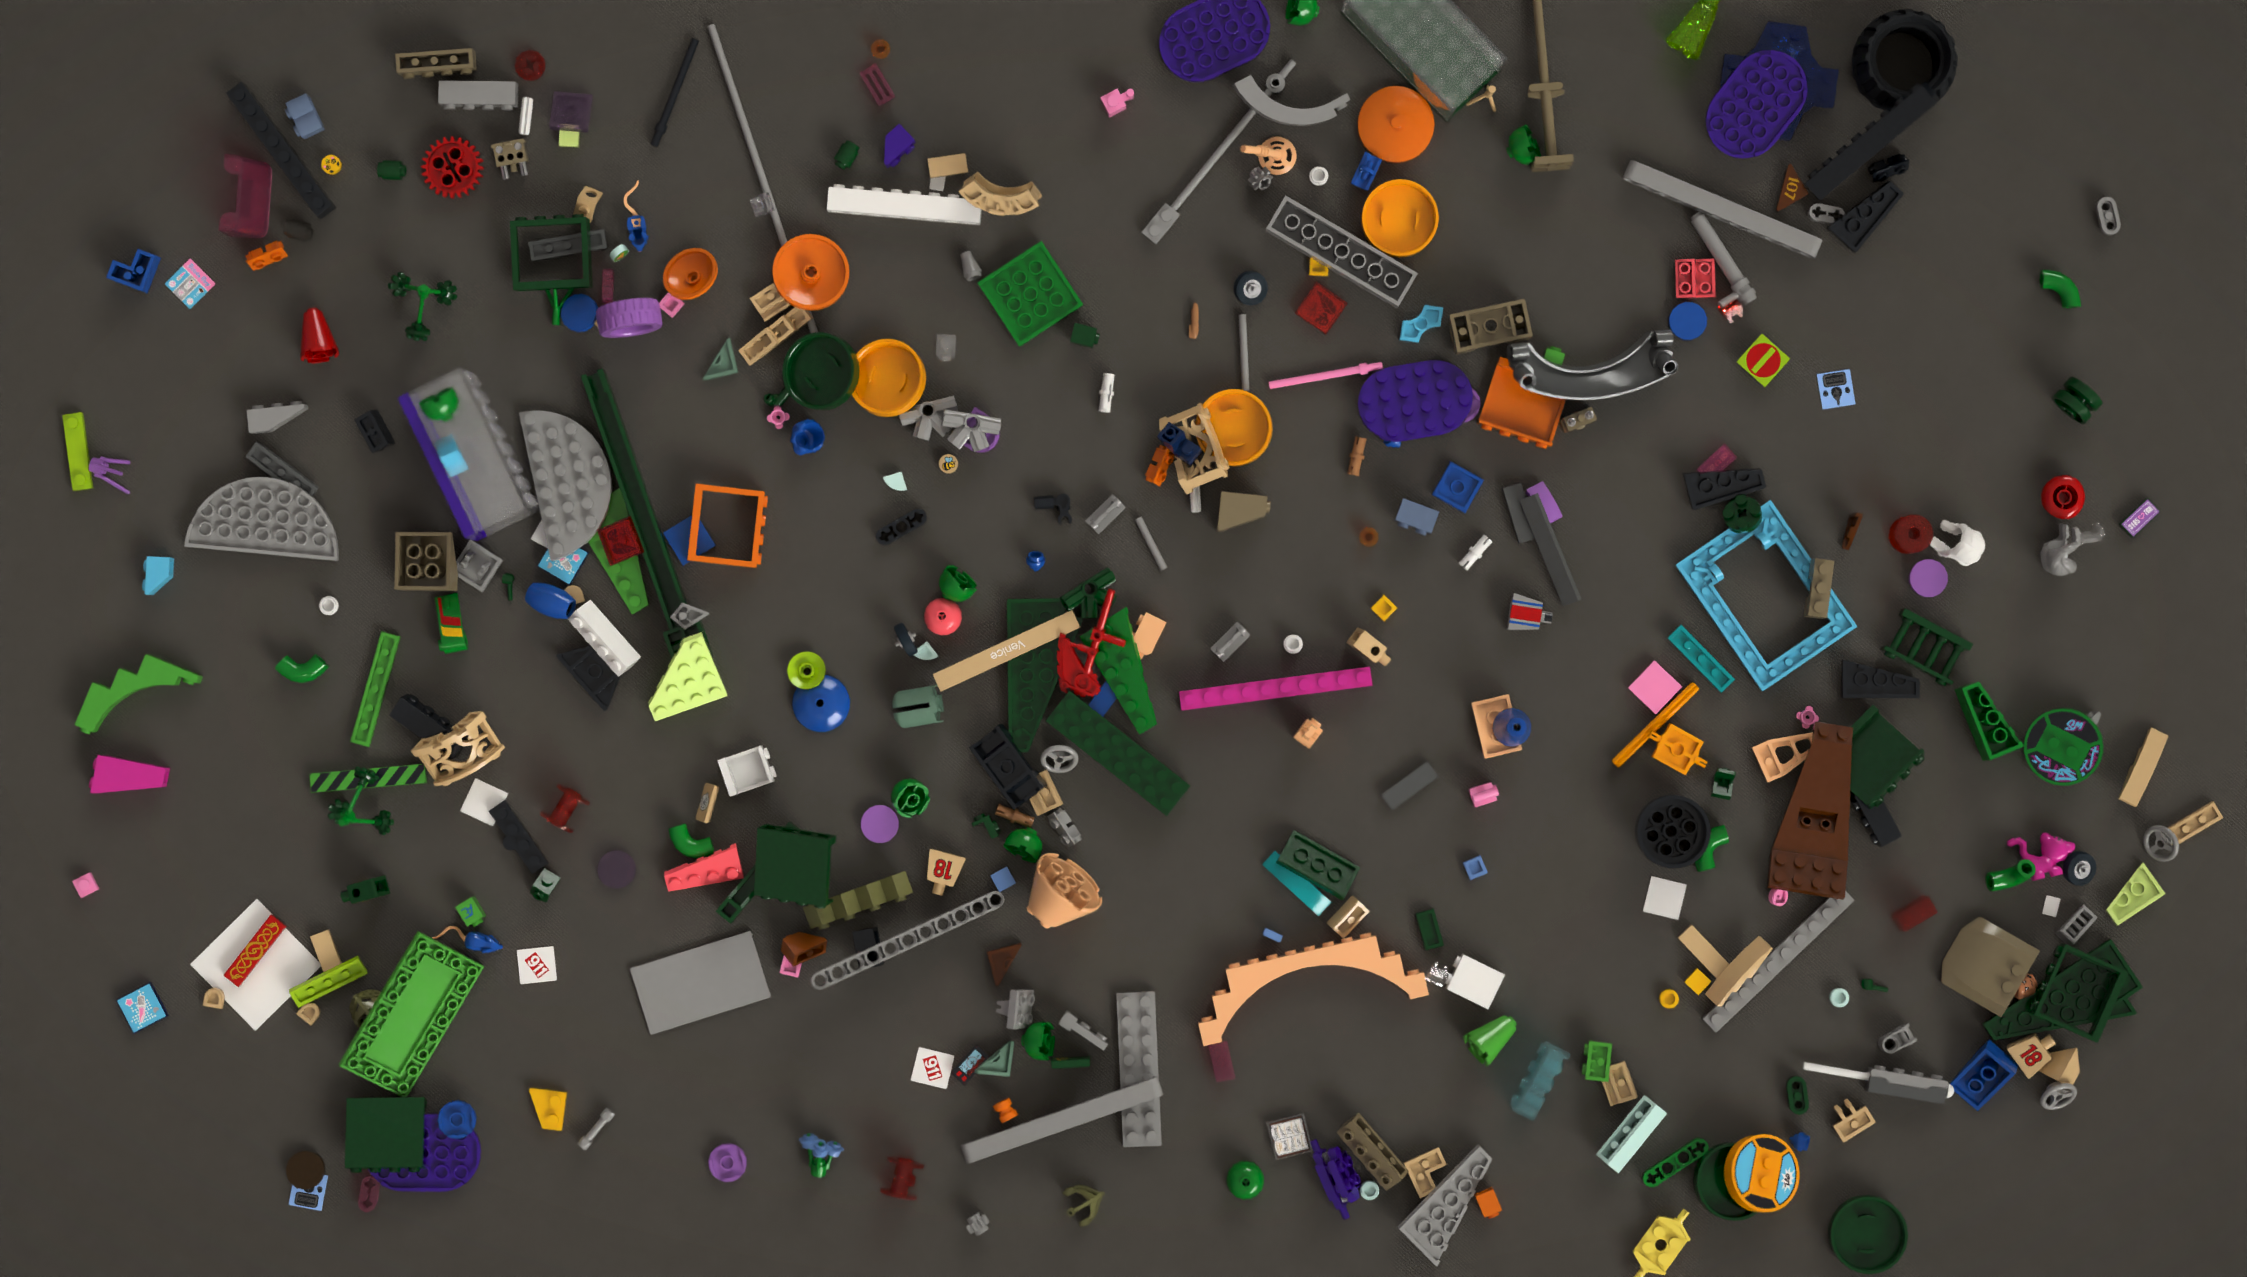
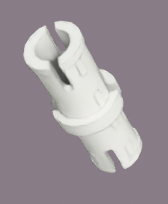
[1098,373,1115,413]
[1458,534,1492,571]

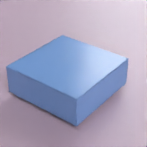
[1462,855,1488,880]
[990,866,1016,892]
[1262,927,1283,942]

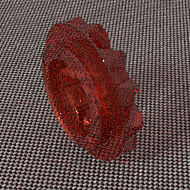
[515,50,546,81]

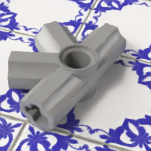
[899,395,958,441]
[941,409,1001,452]

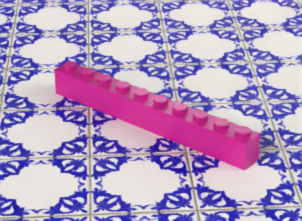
[1179,667,1372,711]

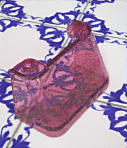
[219,154,272,238]

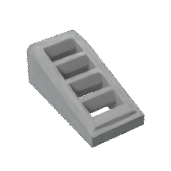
[2055,904,2098,946]

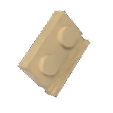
[750,283,791,322]
[1029,770,1063,816]
[1602,1061,1638,1106]

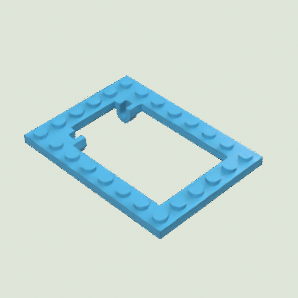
[1675,500,1858,692]

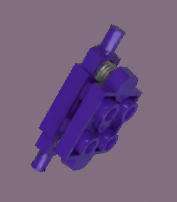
[1309,1139,1361,1220]

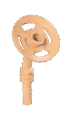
[1240,137,1296,175]

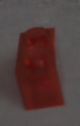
[1891,895,1938,932]

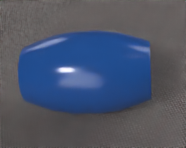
[525,583,576,619]

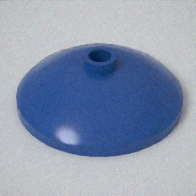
[792,675,850,732]

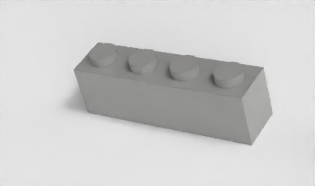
[438,81,518,110]

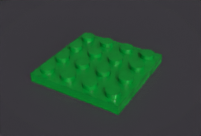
[978,241,1083,347]

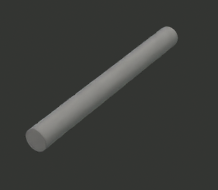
[1238,314,1250,391]

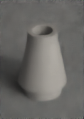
[960,251,982,281]

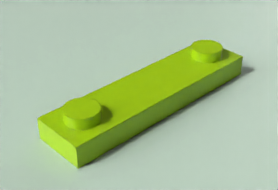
[62,412,93,491]
[289,956,367,1008]

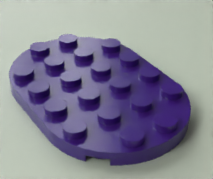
[1159,0,1270,82]
[1705,50,1808,158]
[1358,360,1473,442]
[368,1114,481,1192]

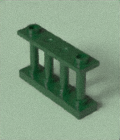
[1880,608,1973,686]

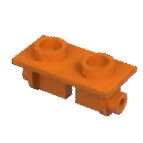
[245,240,288,271]
[1145,445,1174,486]

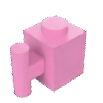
[1100,89,1134,118]
[1468,782,1499,808]

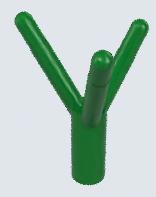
[545,288,574,325]

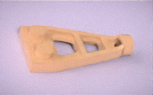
[1751,732,1813,783]

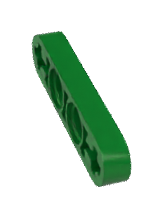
[1642,1138,1709,1187]

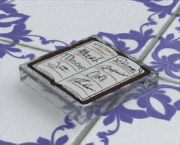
[1266,1113,1313,1160]

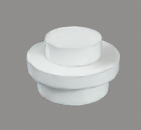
[1309,166,1328,186]
[319,596,339,615]
[1284,634,1303,654]

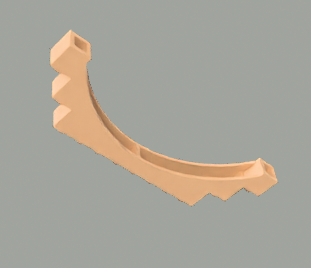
[1198,932,1429,1046]

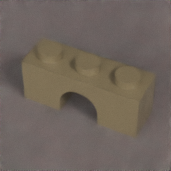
[1803,558,1834,619]

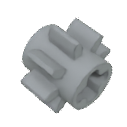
[1248,166,1273,190]
[966,1212,989,1236]

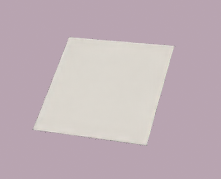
[190,899,321,1031]

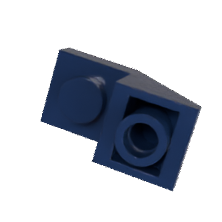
[1157,422,1202,466]

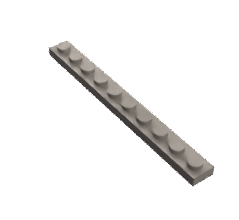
[1702,891,1855,1033]

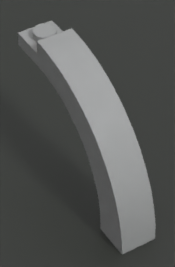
[1232,75,1350,126]

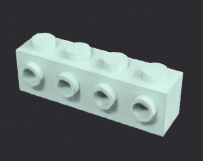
[1596,1095,1667,1173]

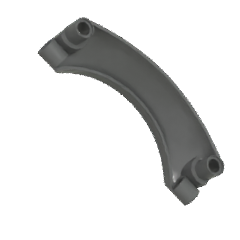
[1507,329,1679,400]

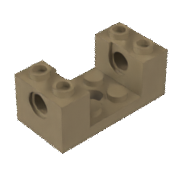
[1447,299,1533,355]

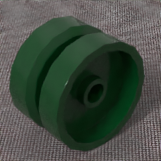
[2052,376,2103,424]

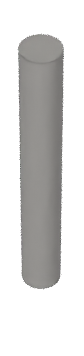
[1135,516,1168,571]

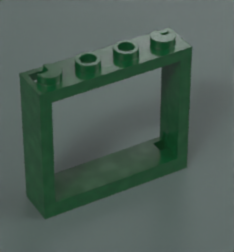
[510,214,593,292]
[2030,943,2129,1043]

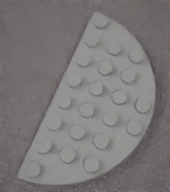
[519,410,612,562]
[184,477,339,561]

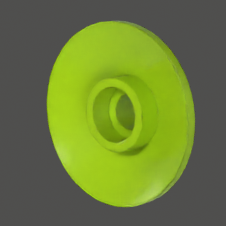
[787,651,826,689]

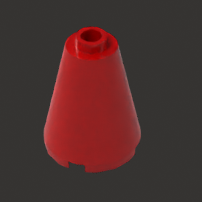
[300,308,339,363]

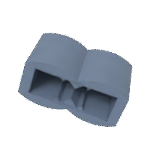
[285,93,325,140]

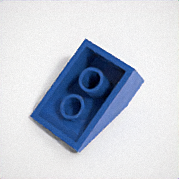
[1949,1040,2018,1111]

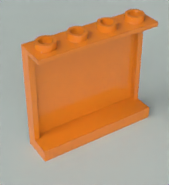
[1477,357,1566,449]

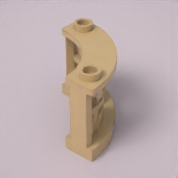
[958,172,1042,216]
[1159,403,1230,494]
[411,711,505,786]

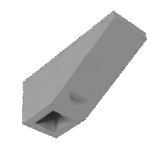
[247,401,308,434]

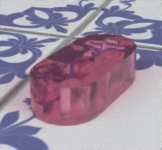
[602,269,614,305]
[358,1175,380,1212]

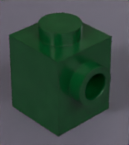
[1070,323,1100,349]

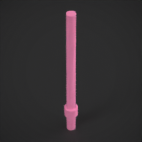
[1269,362,1383,389]

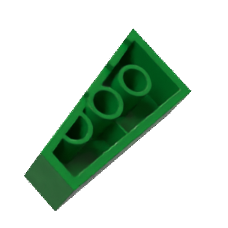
[1954,682,2024,761]

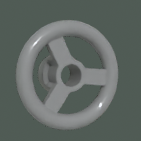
[1040,745,1079,773]
[2143,825,2179,862]
[2040,1082,2077,1110]

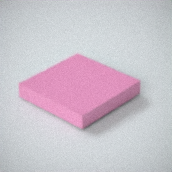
[1628,660,1682,714]

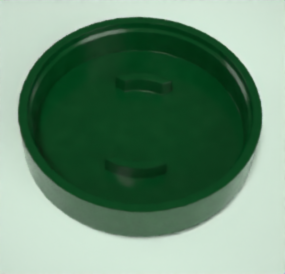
[782,332,860,410]
[1693,1142,1758,1221]
[1828,1195,1908,1274]

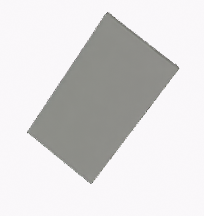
[630,931,771,1035]

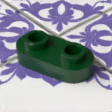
[1786,1076,1809,1115]

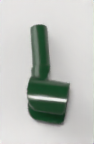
[502,573,515,601]
[1861,979,1888,992]

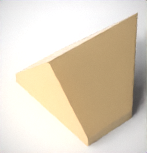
[2039,1048,2080,1085]

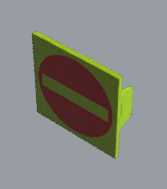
[1737,334,1790,387]

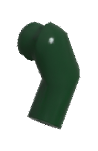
[764,387,790,407]

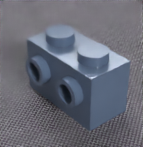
[1394,498,1439,536]

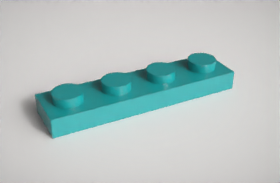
[1667,625,1735,693]

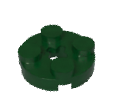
[1722,495,1762,533]

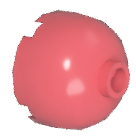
[924,598,962,636]

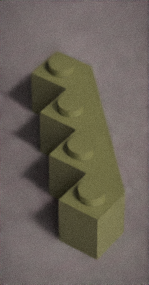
[803,871,913,930]

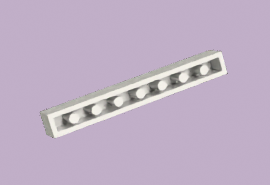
[827,184,982,225]

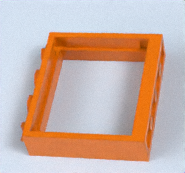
[687,484,768,568]

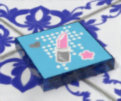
[537,547,589,585]
[116,982,169,1034]

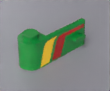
[435,593,468,654]

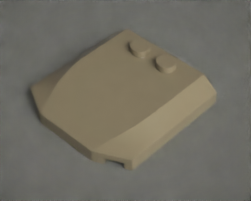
[1941,917,2040,1017]

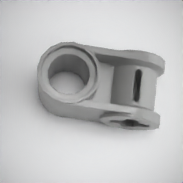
[1878,1023,1917,1053]

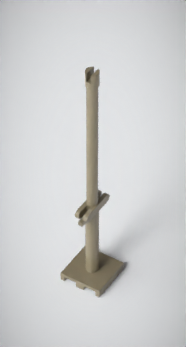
[1527,0,1574,172]

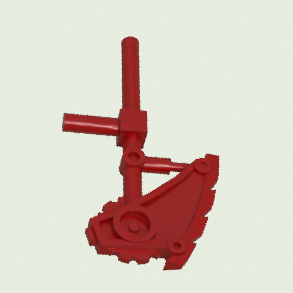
[1057,588,1126,697]

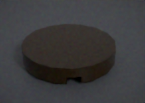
[286,1150,326,1189]

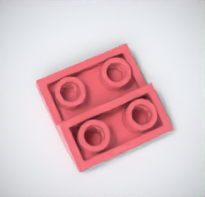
[1675,258,1716,298]

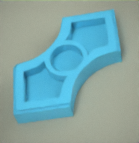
[1399,305,1443,343]

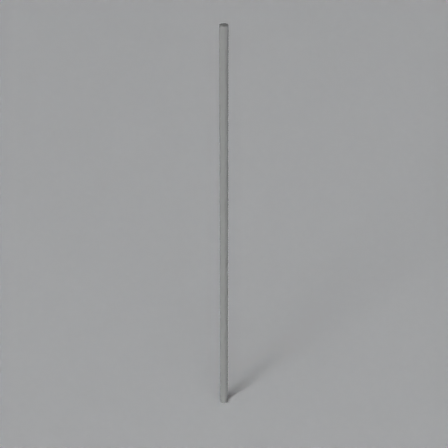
[707,24,818,333]

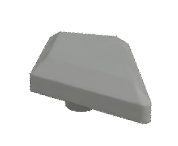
[670,603,709,630]

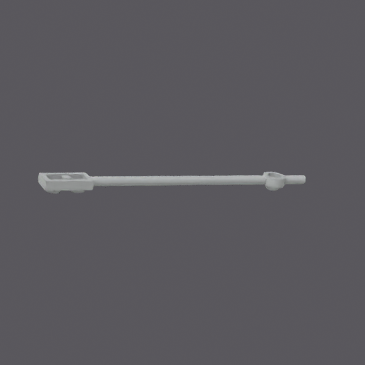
[1141,59,1296,245]

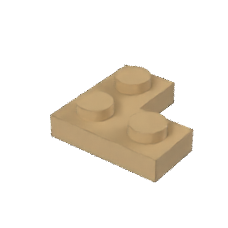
[1404,1147,1447,1198]

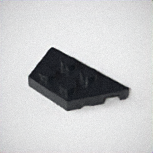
[556,645,621,711]

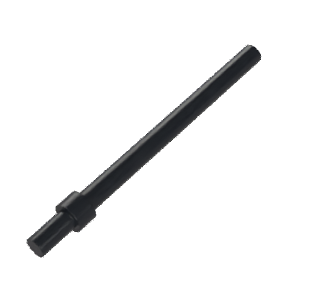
[650,38,699,147]

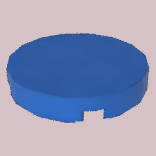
[561,294,598,332]
[1668,302,1707,340]
[437,1100,477,1139]

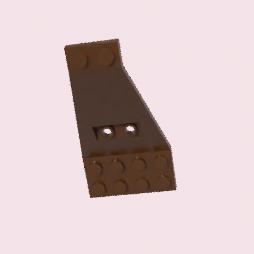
[1767,721,1853,900]

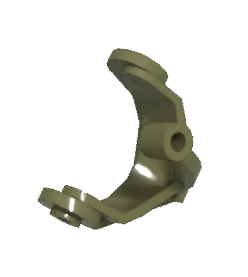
[349,989,381,1028]
[1062,1185,1105,1227]

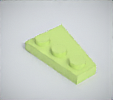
[2105,862,2165,926]

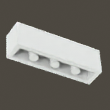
[568,600,641,677]

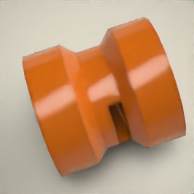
[993,1097,1018,1123]

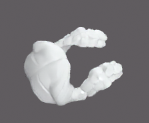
[1929,520,1985,566]

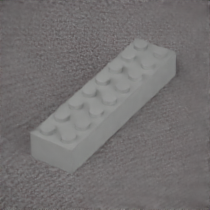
[1265,195,1418,308]

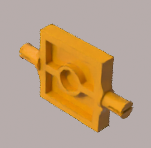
[1648,723,1708,775]

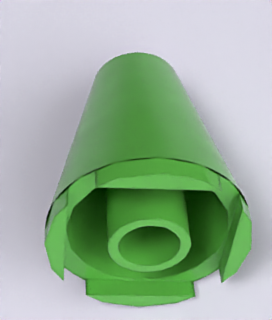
[1463,1015,1517,1066]

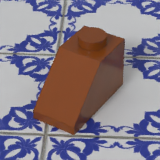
[781,932,827,967]

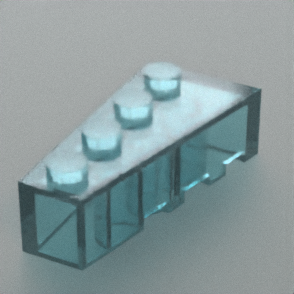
[1510,1041,1571,1121]

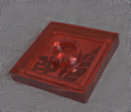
[1295,282,1348,335]
[597,516,644,566]

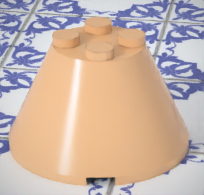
[1027,853,1102,929]

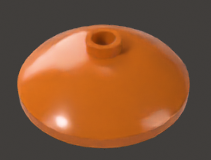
[663,248,718,300]

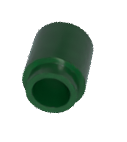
[833,140,860,170]
[377,160,407,180]

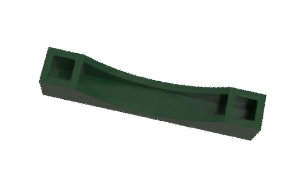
[715,821,800,924]

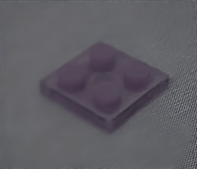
[549,91,593,133]

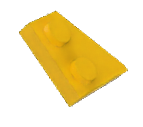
[529,1088,567,1131]

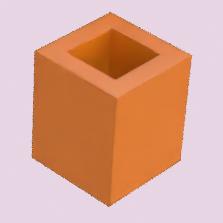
[1474,1187,1502,1219]

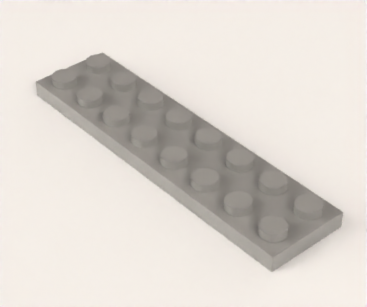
[1116,991,1162,1147]

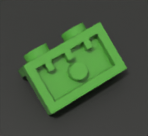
[1582,1040,1612,1082]

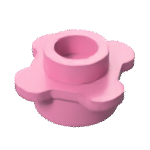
[767,406,790,429]
[1796,706,1819,729]

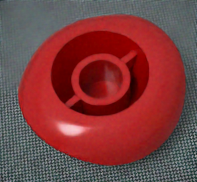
[2041,475,2085,519]

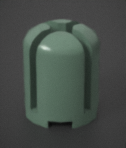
[892,684,944,728]

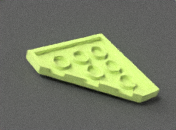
[648,632,727,721]

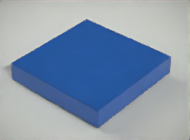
[1432,461,1484,513]
[663,515,716,566]

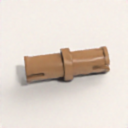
[1347,436,1367,476]
[995,803,1035,828]

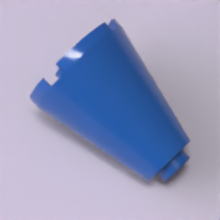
[1493,708,1531,747]

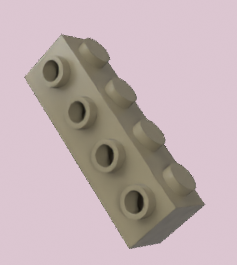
[395,48,477,79]
[1337,1113,1409,1191]

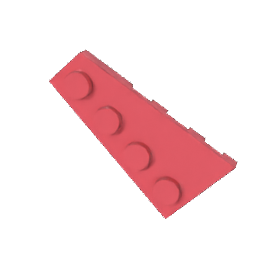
[664,843,744,892]

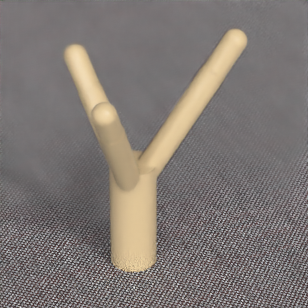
[1466,85,1496,112]

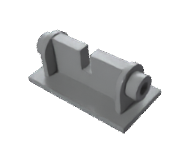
[1085,494,1126,534]
[1210,622,1250,662]
[1047,808,1082,848]

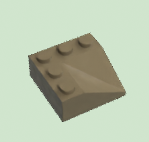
[394,532,458,591]

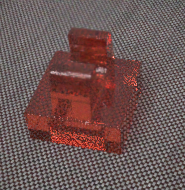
[1718,300,1744,323]

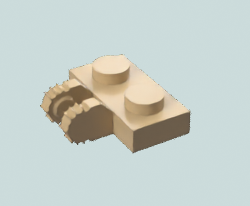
[1832,1099,1876,1143]

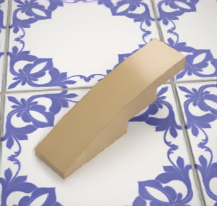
[738,307,813,366]
[2118,727,2168,807]
[1705,936,1773,1007]

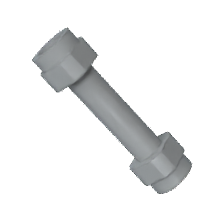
[577,1107,615,1150]

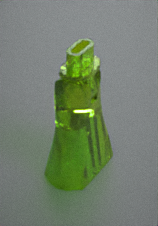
[1665,0,1720,60]

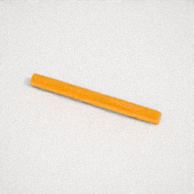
[1612,682,1699,767]

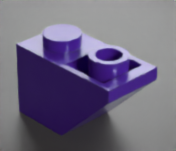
[884,123,916,168]

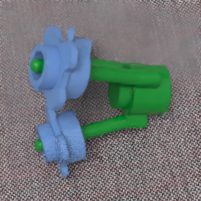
[799,1133,844,1177]

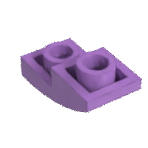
[1526,481,1562,523]

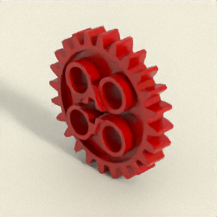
[421,136,484,199]

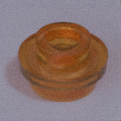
[871,39,890,59]
[1359,528,1379,547]

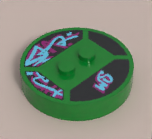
[2024,708,2104,786]

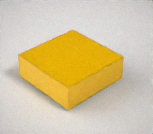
[1309,258,1328,276]
[1370,595,1397,621]
[1684,968,1712,995]

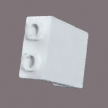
[717,745,777,797]
[1444,954,1505,1009]

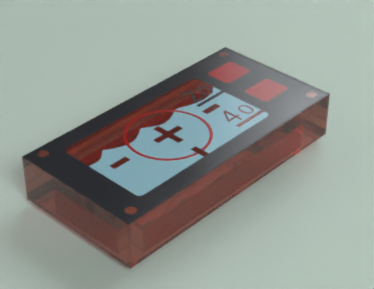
[951,1044,990,1086]

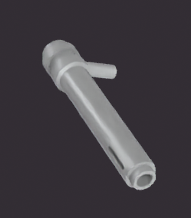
[1691,212,1757,308]

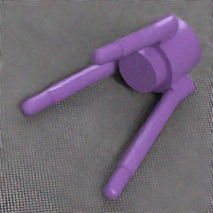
[89,456,130,494]

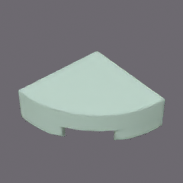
[883,472,907,491]
[914,641,938,660]

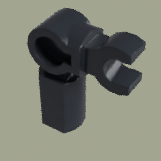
[1034,493,1072,524]

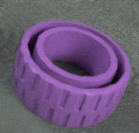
[596,298,662,338]

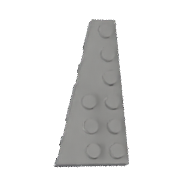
[1397,1144,1492,1267]

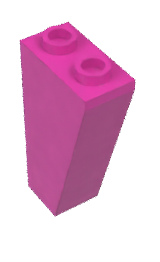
[89,755,170,793]

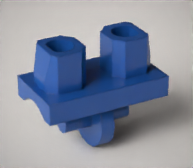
[1350,152,1382,192]

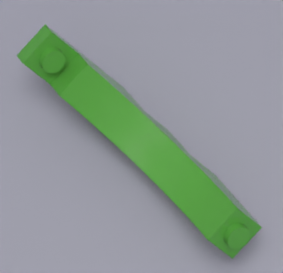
[75,654,203,734]

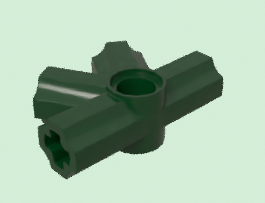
[1059,567,1117,618]

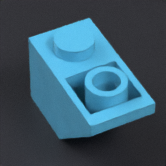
[142,556,174,595]

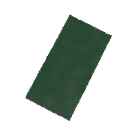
[1276,830,1360,901]

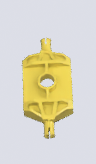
[1632,1208,1691,1277]

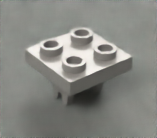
[456,539,503,592]
[996,989,1035,1029]

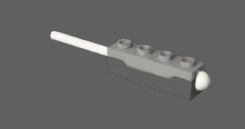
[1803,1062,1954,1104]

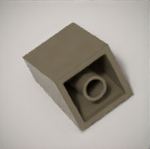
[1217,491,1271,532]

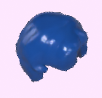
[790,419,825,456]

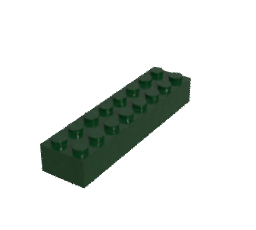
[1046,691,1190,816]

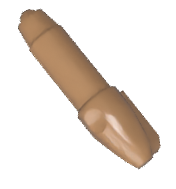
[1189,302,1199,339]

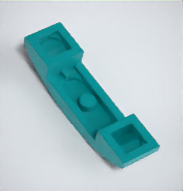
[1262,851,1331,916]

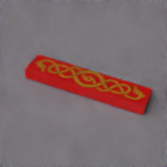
[223,914,287,987]

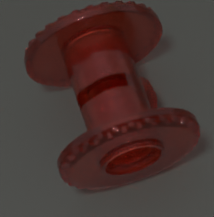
[1889,514,1933,554]
[540,784,590,833]
[880,1156,924,1201]

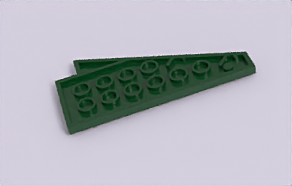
[1007,598,1083,752]
[1982,939,2143,1040]

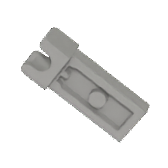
[1058,1011,1108,1051]

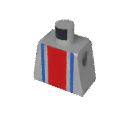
[1506,593,1553,630]

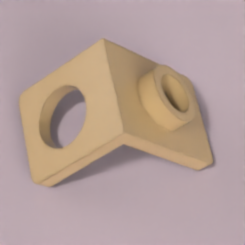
[573,186,603,223]

